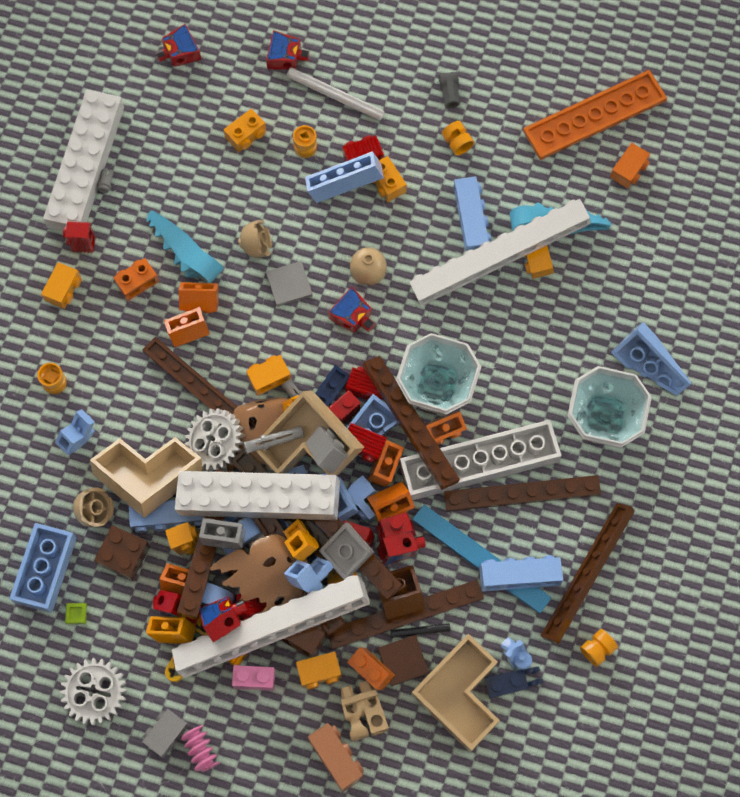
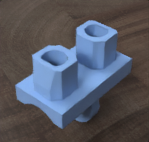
[500,637,532,670]

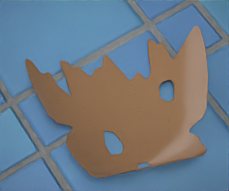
[227,397,314,472]
[210,534,309,613]

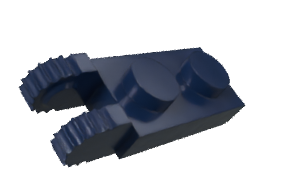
[315,365,350,407]
[484,666,544,699]

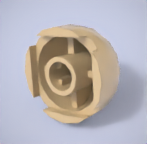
[238,219,272,258]
[350,247,387,286]
[73,488,114,528]

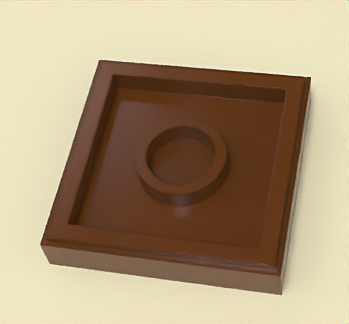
[378,635,429,687]

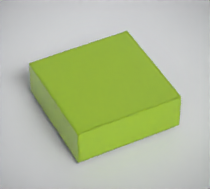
[65,603,87,624]

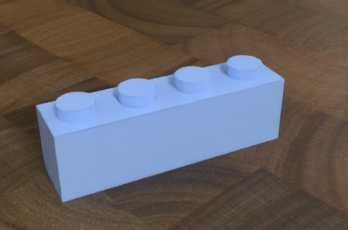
[305,151,384,203]
[454,176,492,252]
[129,499,204,533]
[479,555,563,591]

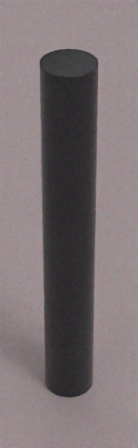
[390,623,451,638]

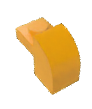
[283,519,319,561]

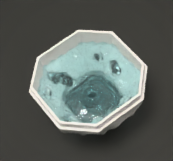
[396,333,481,415]
[567,366,652,448]

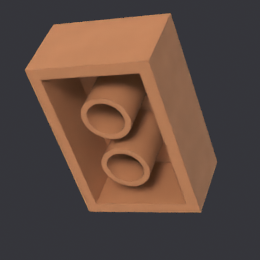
[308,723,364,793]

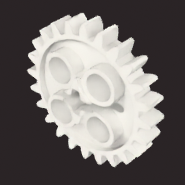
[184,408,245,471]
[60,658,127,726]

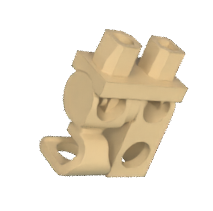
[341,681,389,742]

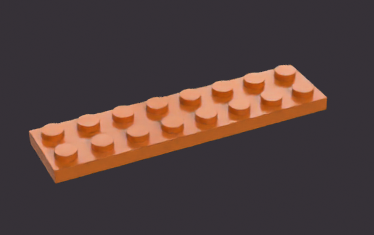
[523,70,667,160]

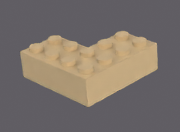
[256,391,364,475]
[90,437,203,518]
[411,634,500,753]

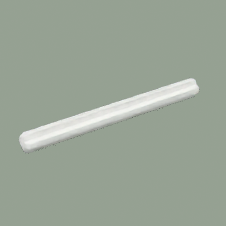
[287,68,384,120]

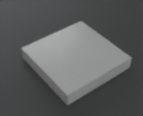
[266,261,313,307]
[319,523,374,580]

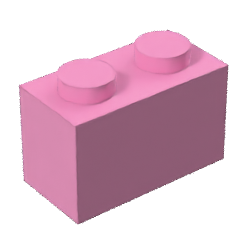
[232,665,276,691]

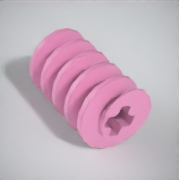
[181,725,220,772]

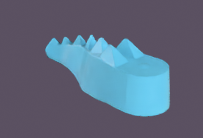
[510,202,612,235]
[146,210,224,283]

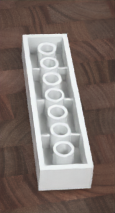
[43,89,124,231]
[400,420,562,500]
[175,471,340,520]

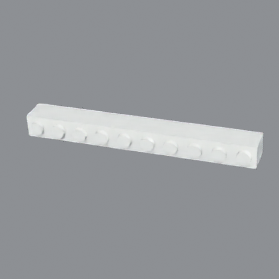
[410,199,591,306]
[172,575,370,678]

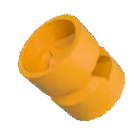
[441,121,475,156]
[293,125,317,158]
[37,363,67,394]
[580,629,618,667]

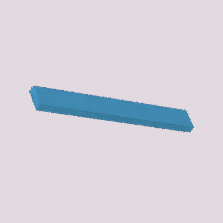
[412,504,552,614]

